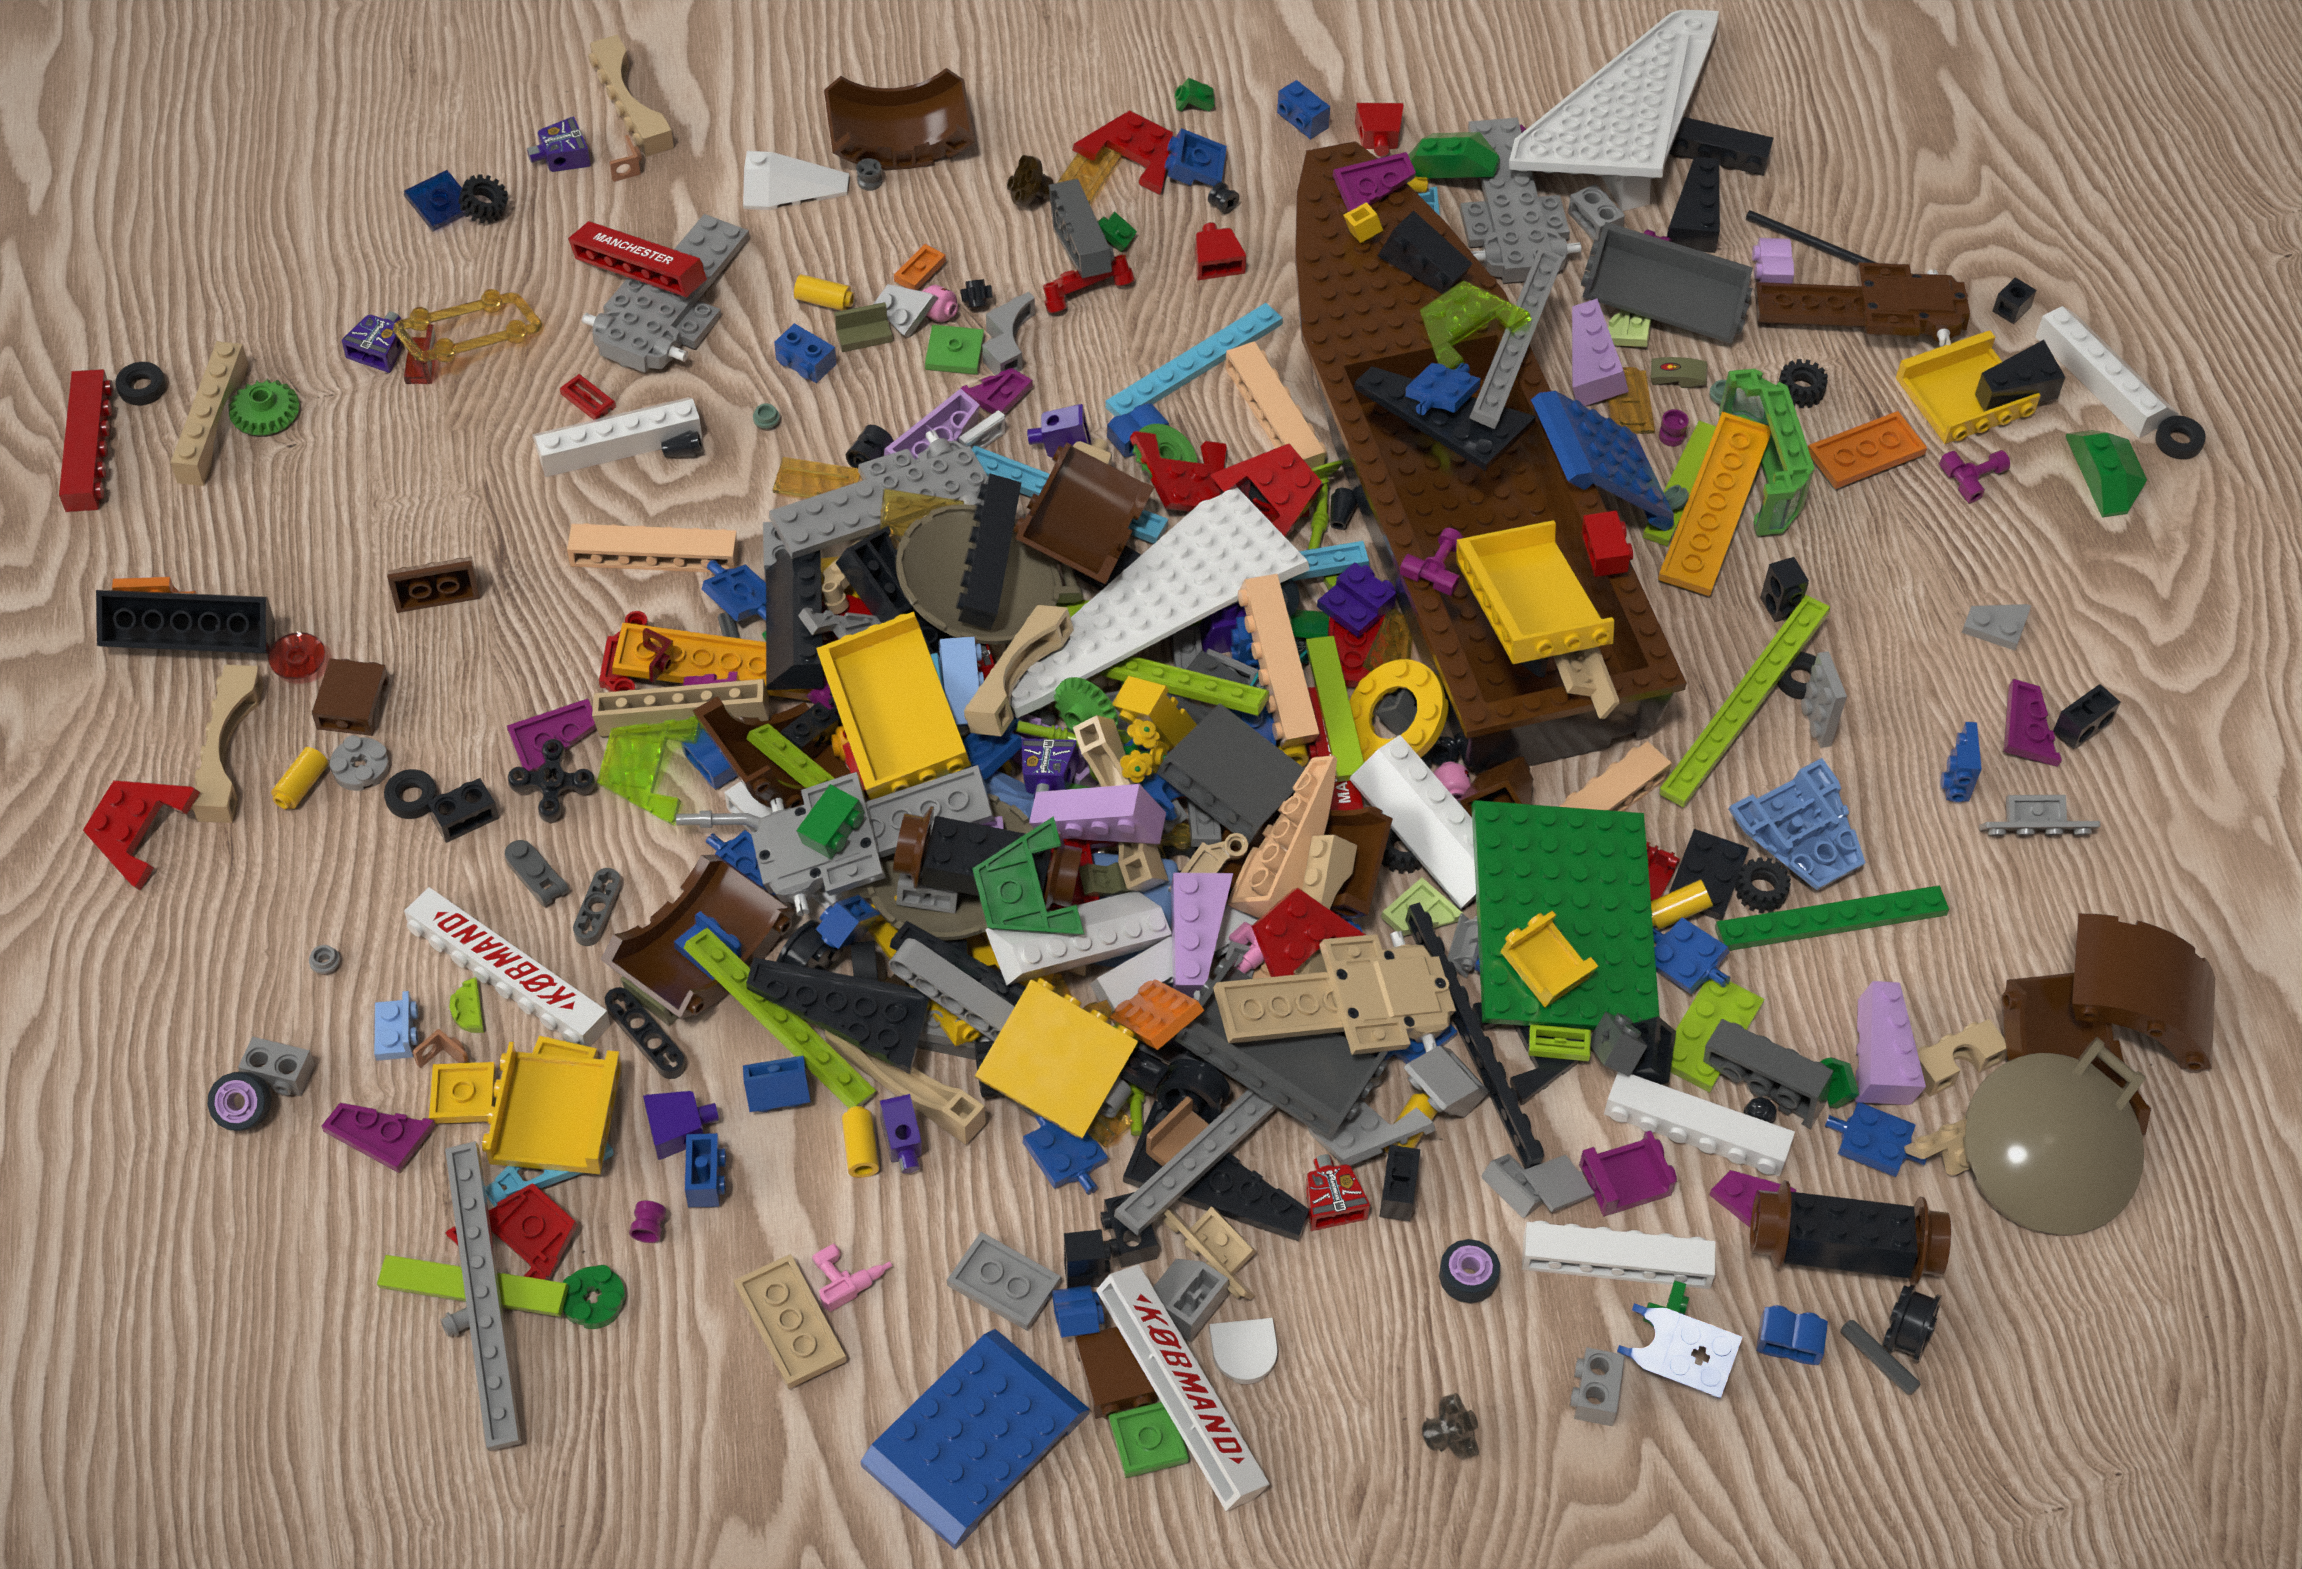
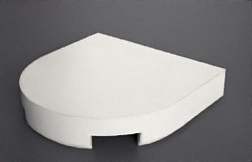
[1209,1318,1277,1384]

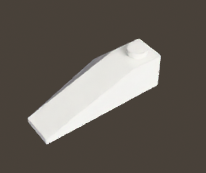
[743,151,849,210]

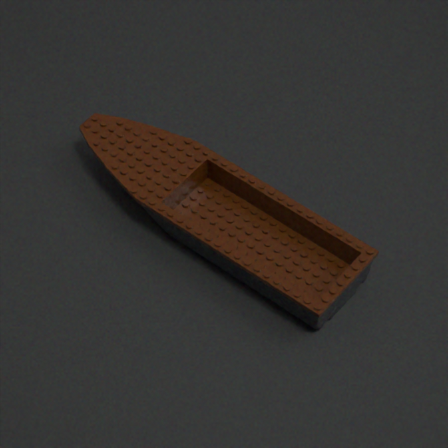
[1295,141,1687,774]

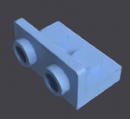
[374,991,418,1061]

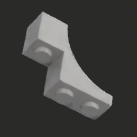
[982,292,1035,375]

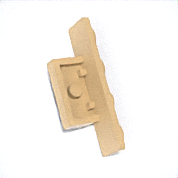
[1553,647,1619,719]
[1904,1116,1972,1176]
[1163,1206,1257,1300]

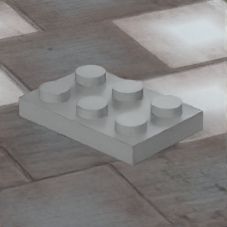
[1801,651,1847,748]
[947,1232,1061,1331]

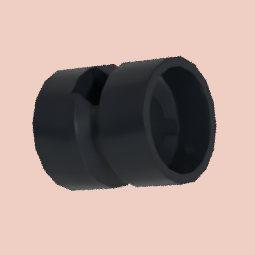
[845,424,894,473]

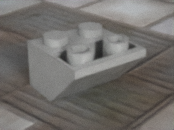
[1404,1045,1490,1117]
[1153,1259,1229,1342]

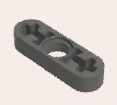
[573,868,621,946]

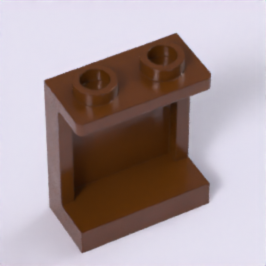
[312,658,389,736]
[1075,1327,1158,1419]

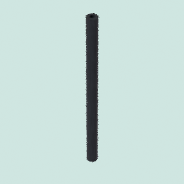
[1746,210,1877,266]

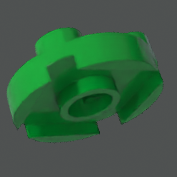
[563,1265,626,1329]

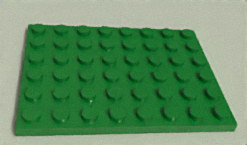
[1471,800,1660,1030]

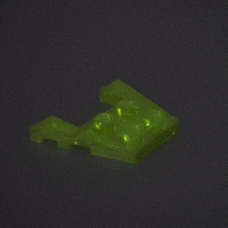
[1420,281,1531,370]
[597,716,701,826]

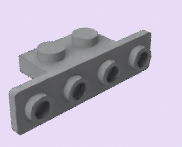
[1979,795,2101,836]

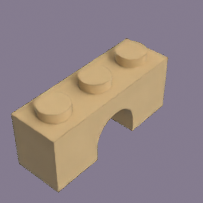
[1917,1019,2007,1097]

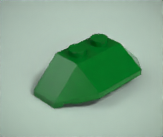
[1408,132,1500,178]
[2066,430,2147,518]

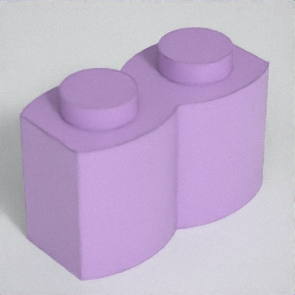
[1752,238,1794,283]

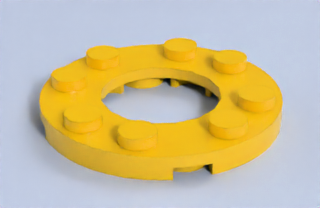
[1349,659,1448,762]

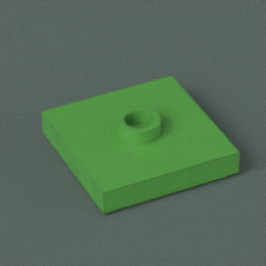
[925,325,984,374]
[1109,1402,1189,1478]

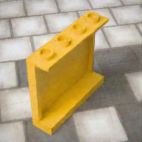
[1896,330,2041,444]
[974,978,1138,1139]
[482,1041,622,1174]

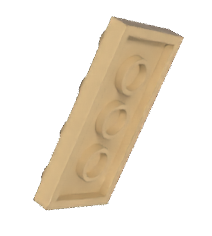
[733,1254,847,1389]

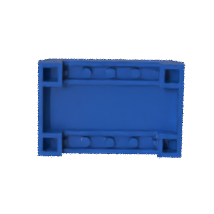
[1531,391,1674,531]
[860,1329,1090,1550]

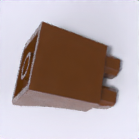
[1459,756,1534,817]

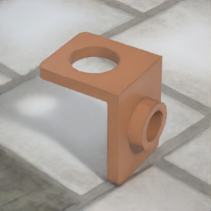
[609,135,642,182]
[413,1029,469,1068]

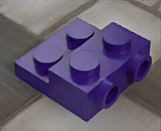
[1317,562,1397,638]

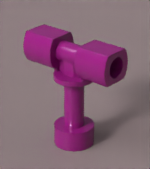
[1939,450,2010,503]
[1400,528,1463,596]

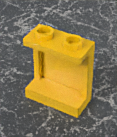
[1500,911,1598,1008]

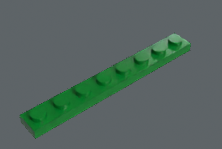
[1715,885,1949,951]

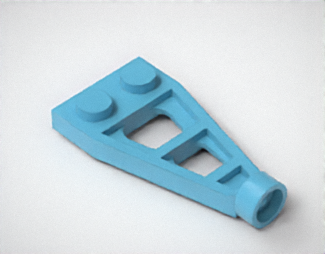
[485,1142,614,1207]

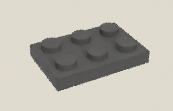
[1166,650,1248,725]

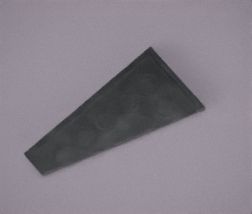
[1354,366,1536,471]
[746,957,931,1074]
[1123,1100,1309,1241]

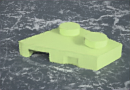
[1608,309,1652,347]
[1381,877,1462,936]

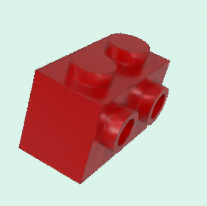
[1581,510,1633,577]

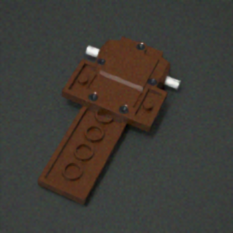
[1754,262,1970,347]

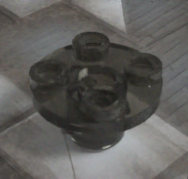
[1422,1393,1479,1460]

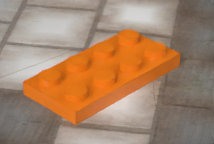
[1808,411,1927,489]
[1109,979,1204,1050]

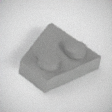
[874,284,938,337]
[1962,604,2031,651]

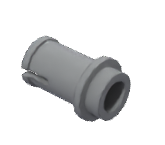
[440,1307,470,1337]

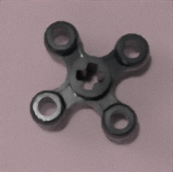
[508,739,595,823]

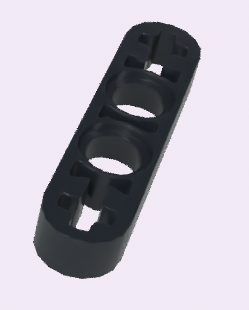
[605,987,685,1079]

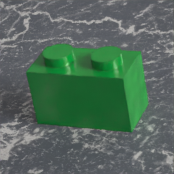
[796,784,865,859]

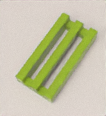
[1528,1024,1591,1061]

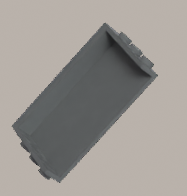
[1580,222,1753,344]
[1175,951,1388,1141]

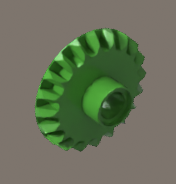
[228,378,300,435]
[1132,424,1197,478]
[1054,677,1119,733]

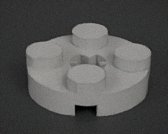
[330,735,390,791]

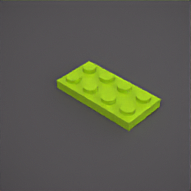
[1671,979,1765,1093]

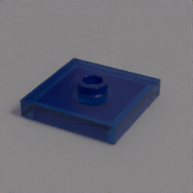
[404,170,465,232]

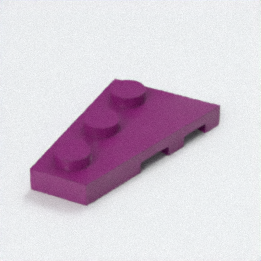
[1333,152,1416,212]
[2004,679,2062,767]
[507,698,597,772]
[321,1102,436,1173]

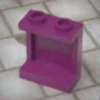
[1579,1130,1677,1217]

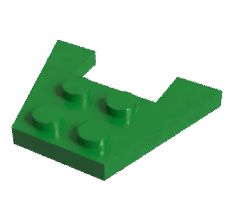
[973,816,1084,935]

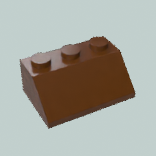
[387,556,480,613]

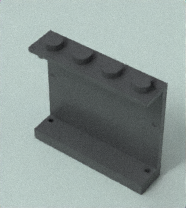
[1157,703,1305,845]

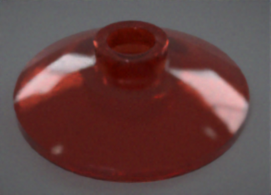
[268,632,326,680]

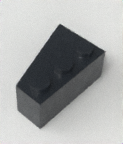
[1377,210,1473,295]
[1975,339,2066,412]
[836,525,914,623]

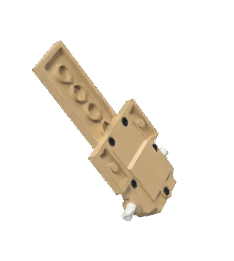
[1213,931,1456,1055]

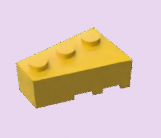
[1112,676,1197,752]

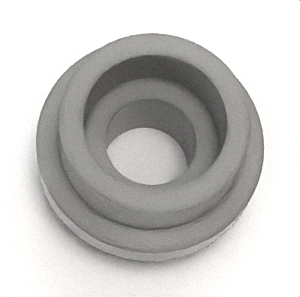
[309,945,340,974]

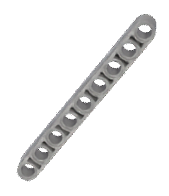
[889,938,1131,1118]

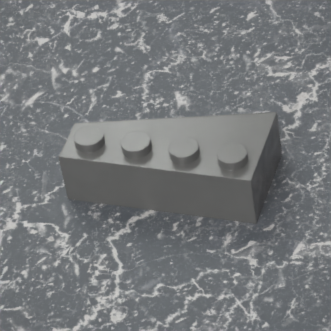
[1049,179,1114,278]
[1703,1019,1833,1130]

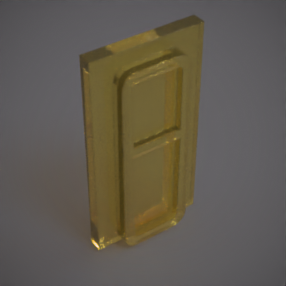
[1057,147,1123,204]
[1607,367,1655,434]
[772,457,861,498]
[879,489,964,537]

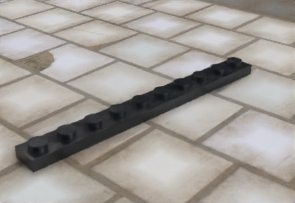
[1405,902,1544,1169]
[890,921,1169,1094]

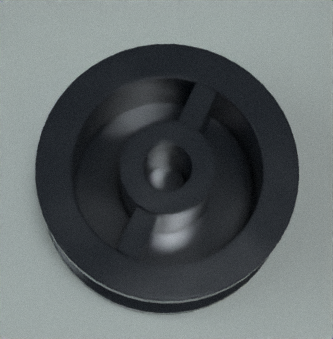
[776,920,843,971]
[1157,1059,1231,1124]
[1883,1285,1942,1362]

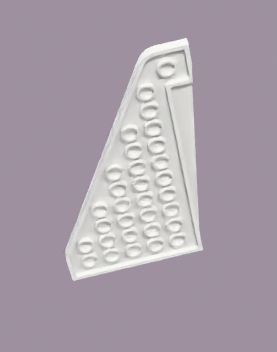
[1509,10,1719,179]
[1010,488,1310,718]

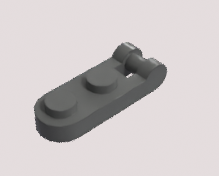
[505,840,569,907]

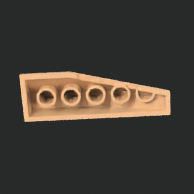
[1227,755,1337,918]

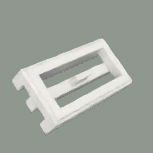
[959,410,1005,449]

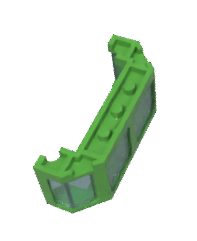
[1719,368,1815,536]

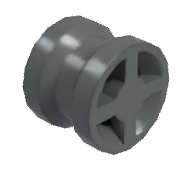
[856,158,882,191]

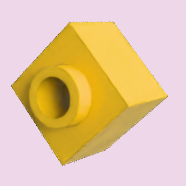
[1344,202,1383,243]

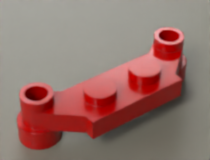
[1043,255,1135,313]
[599,611,648,692]

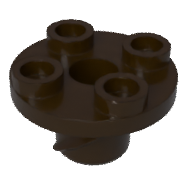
[1007,155,1054,207]

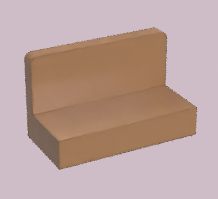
[1146,1096,1209,1166]

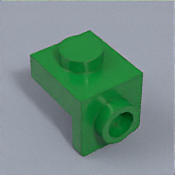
[1174,77,1215,112]
[1098,211,1137,252]
[1820,1057,1860,1109]
[1643,1280,1689,1327]

